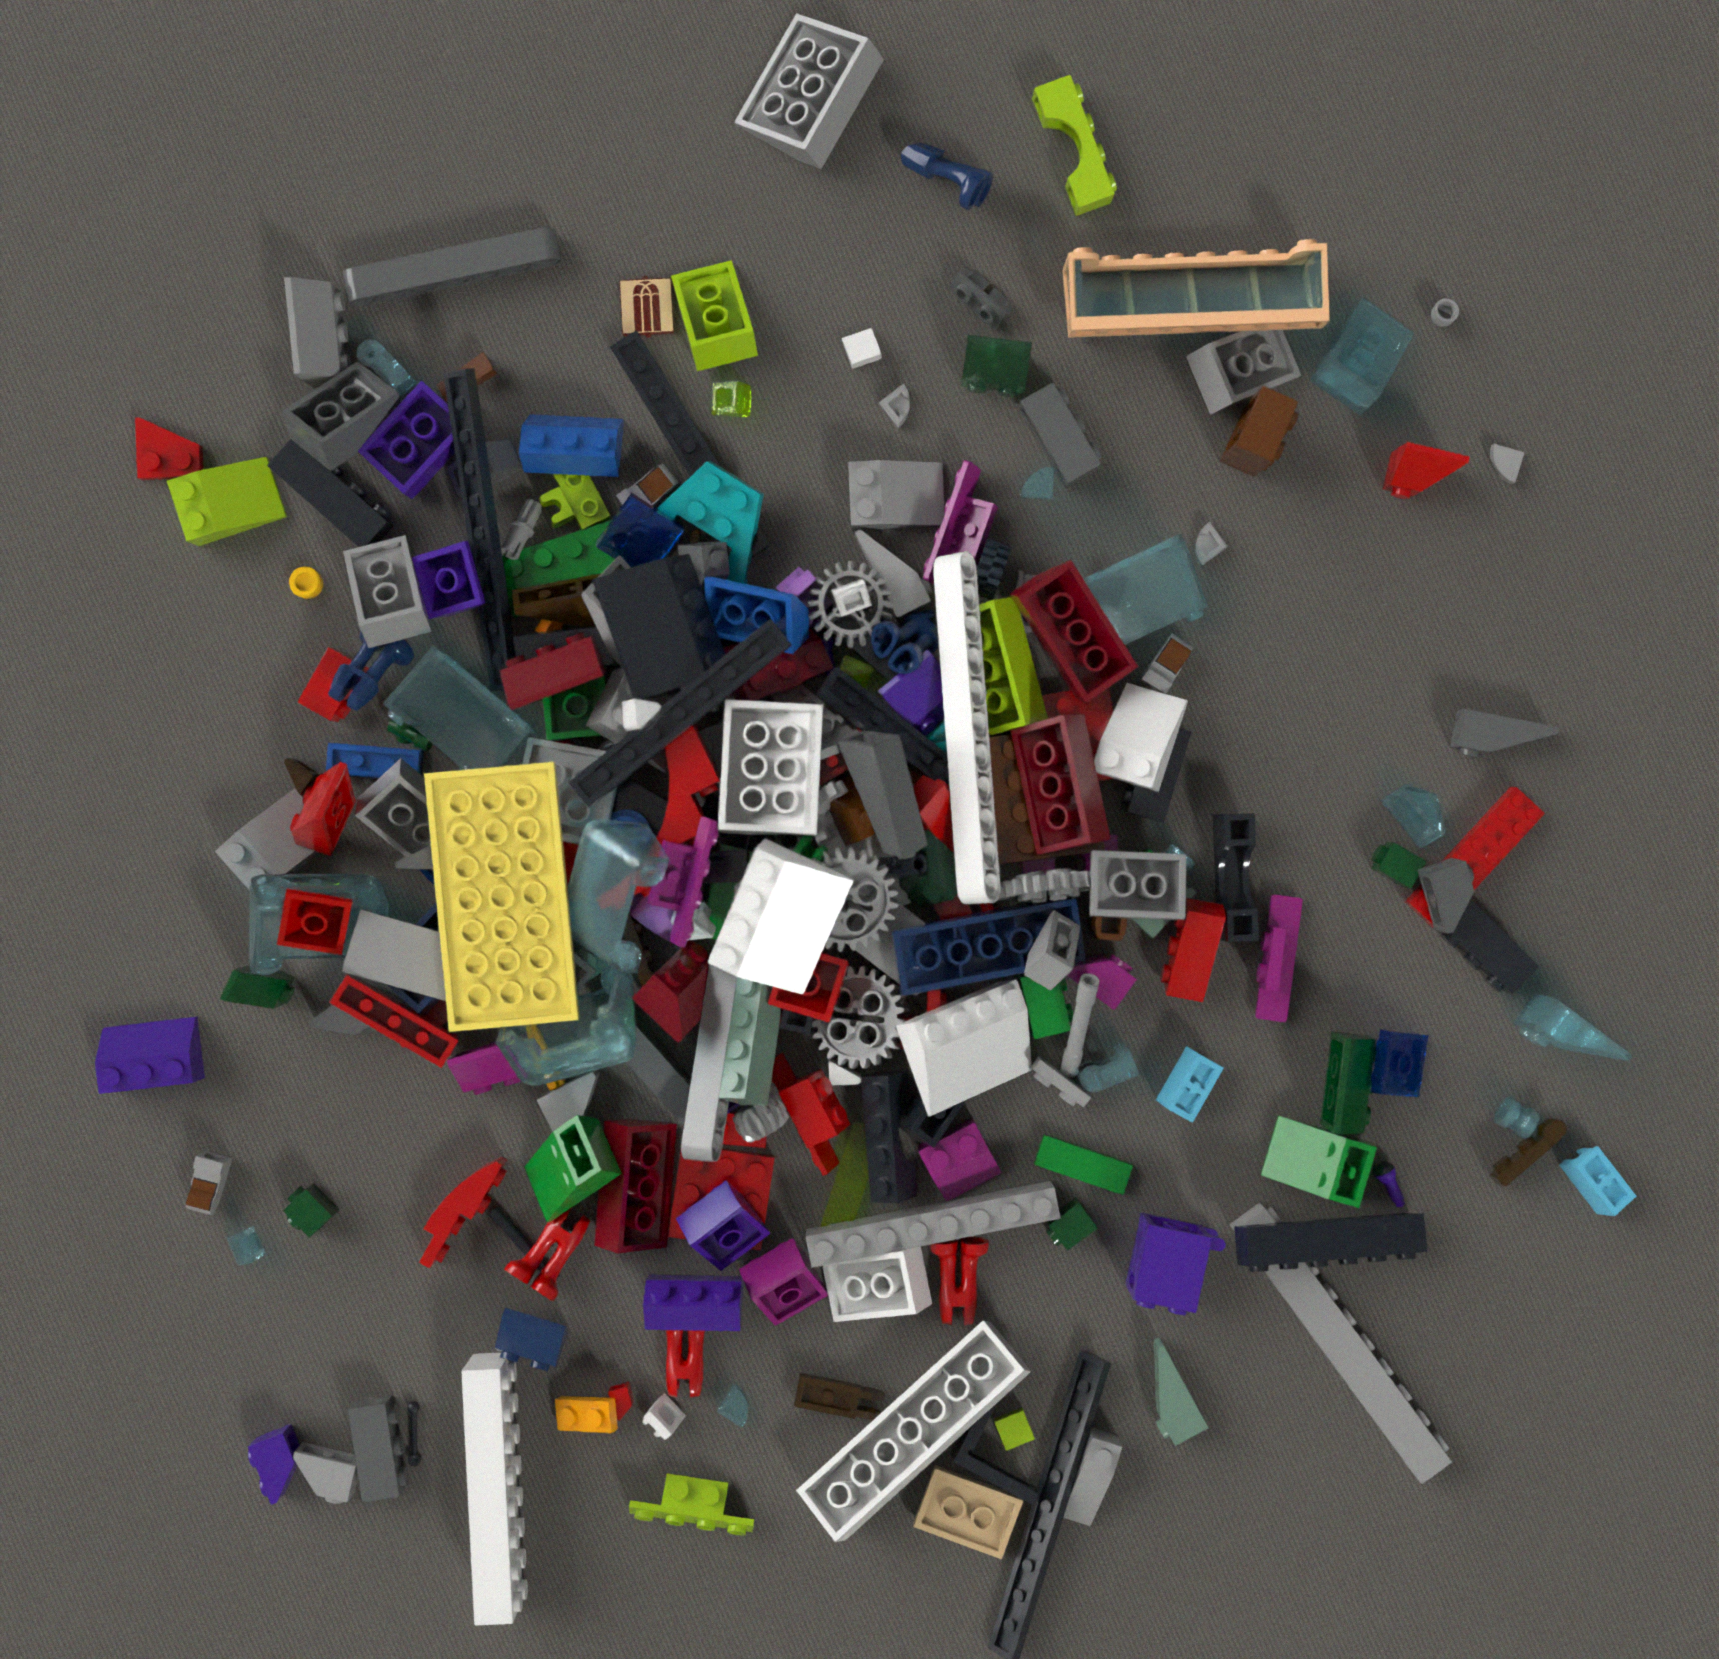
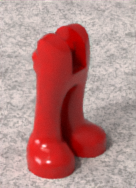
[504,1207,590,1302]
[929,1236,989,1326]
[665,1330,705,1398]

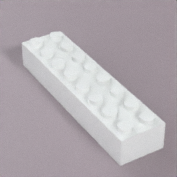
[796,1320,1031,1542]
[461,1353,528,1626]

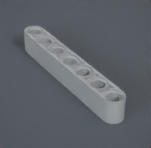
[681,945,737,1162]

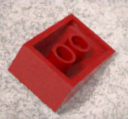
[290,762,356,856]

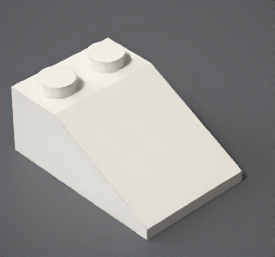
[1094,683,1188,792]
[823,1246,932,1322]

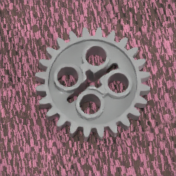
[812,847,898,951]
[998,868,1091,903]
[811,966,909,1069]

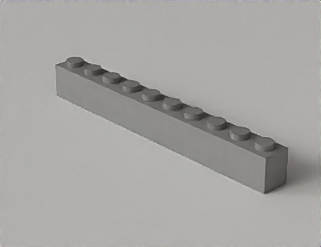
[1229,1203,1452,1484]

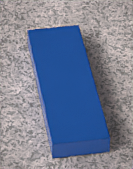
[326,743,424,778]

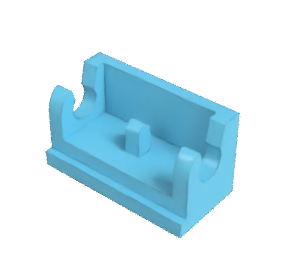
[1156,1046,1224,1123]
[1559,1146,1636,1216]

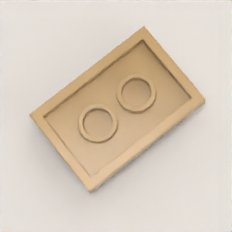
[913,1465,1023,1559]

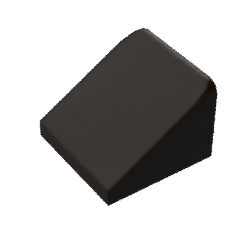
[284,758,320,795]

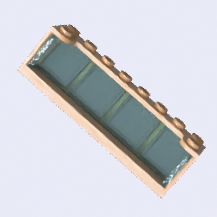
[1063,239,1330,338]

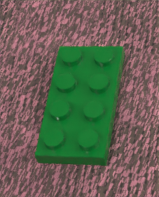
[502,520,630,619]

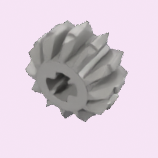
[732,1093,789,1142]

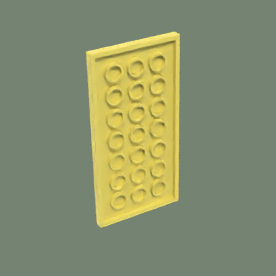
[424,762,580,1032]

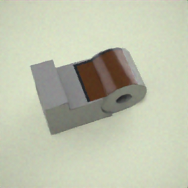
[616,463,680,522]
[1137,633,1194,694]
[186,1151,233,1215]

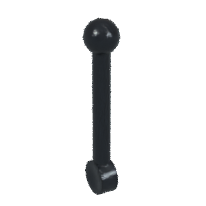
[407,1401,422,1466]

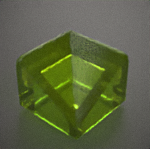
[839,655,873,688]

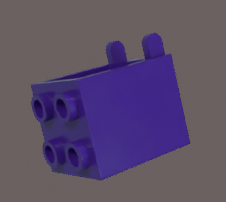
[1125,1212,1226,1315]

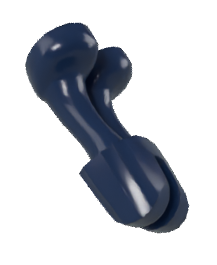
[901,143,993,210]
[871,609,939,674]
[328,631,414,712]

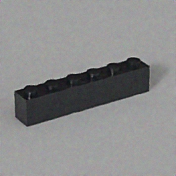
[1234,1212,1428,1272]

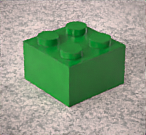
[543,672,609,741]

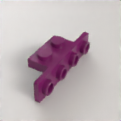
[923,460,998,586]
[647,816,718,947]
[1255,894,1303,1022]

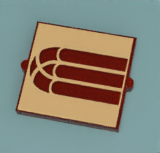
[619,276,674,338]

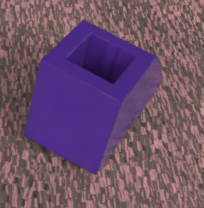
[248,1424,300,1505]

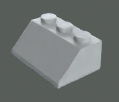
[284,277,351,387]

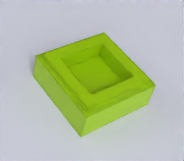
[994,1407,1035,1451]

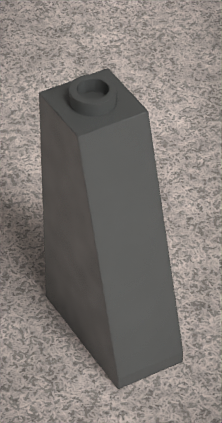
[838,730,927,859]
[606,1004,691,1125]

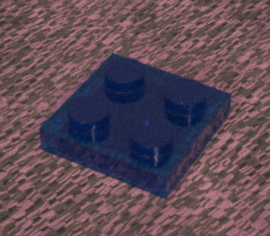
[596,493,685,568]
[1371,1029,1429,1097]

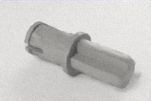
[501,499,542,560]

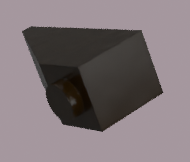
[512,573,601,627]

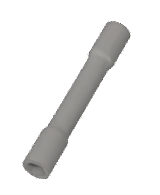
[1060,974,1099,1077]

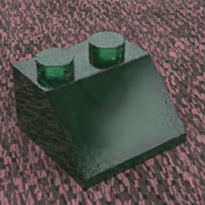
[961,335,1032,397]
[898,829,958,907]

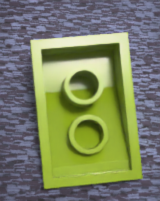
[671,260,758,371]
[167,457,287,546]

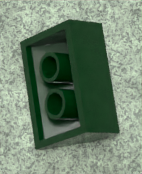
[1320,1031,1379,1134]

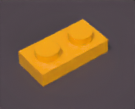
[555,1396,618,1433]

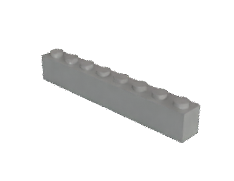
[806,1181,1061,1268]

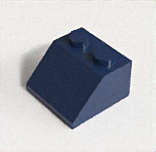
[495,1308,568,1372]

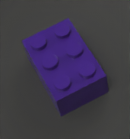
[358,380,455,499]

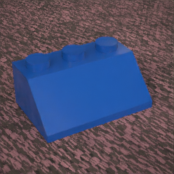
[519,414,624,477]
[704,576,809,654]

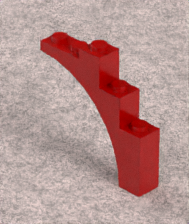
[599,724,721,912]

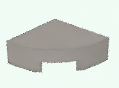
[879,383,910,429]
[1490,443,1524,484]
[1195,522,1228,566]

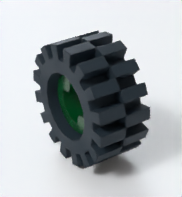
[976,538,1012,600]

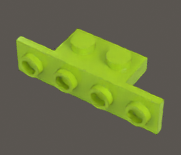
[629,1473,754,1536]

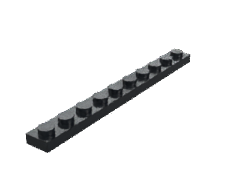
[443,368,516,691]
[988,1351,1111,1659]

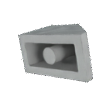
[1024,910,1080,990]
[537,1068,600,1131]
[293,1442,358,1504]

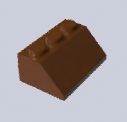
[819,766,921,847]

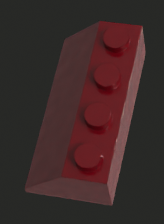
[1009,560,1138,703]
[1011,714,1111,855]
[594,1119,677,1254]

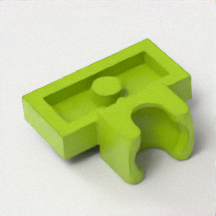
[539,474,610,530]

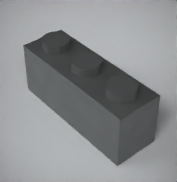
[1018,382,1102,488]
[348,1395,409,1503]

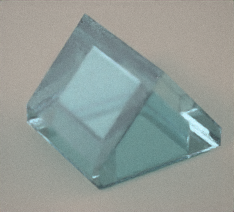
[227,1226,266,1266]

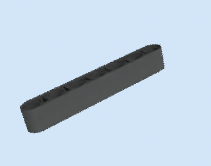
[342,227,561,306]

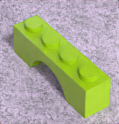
[1032,75,1117,216]

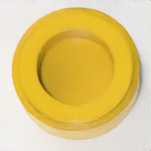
[289,566,323,599]

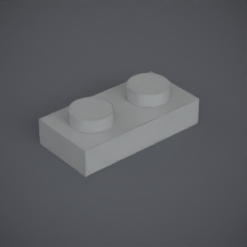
[1032,1055,1091,1108]

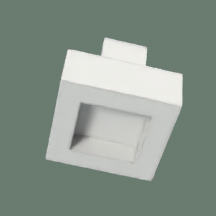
[670,902,716,940]
[643,1393,686,1440]

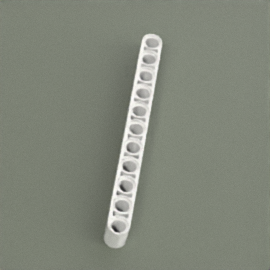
[933,551,1000,904]

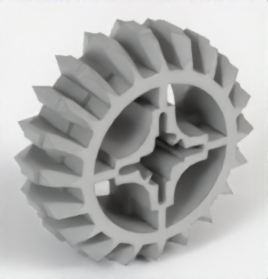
[807,561,894,648]

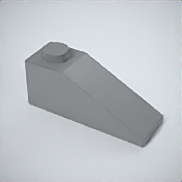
[855,530,933,620]
[1063,1427,1122,1526]

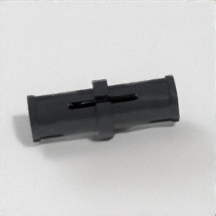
[877,854,927,878]

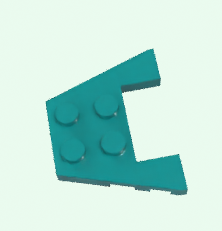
[638,461,764,584]

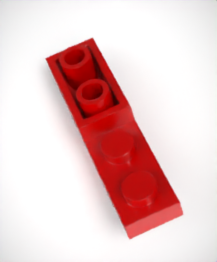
[419,1157,507,1269]

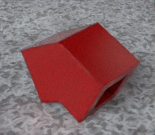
[608,1382,634,1421]

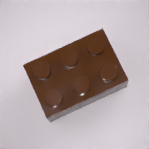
[1220,386,1299,477]

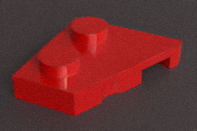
[135,417,204,480]

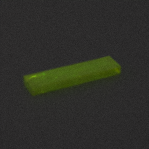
[820,1119,869,1227]

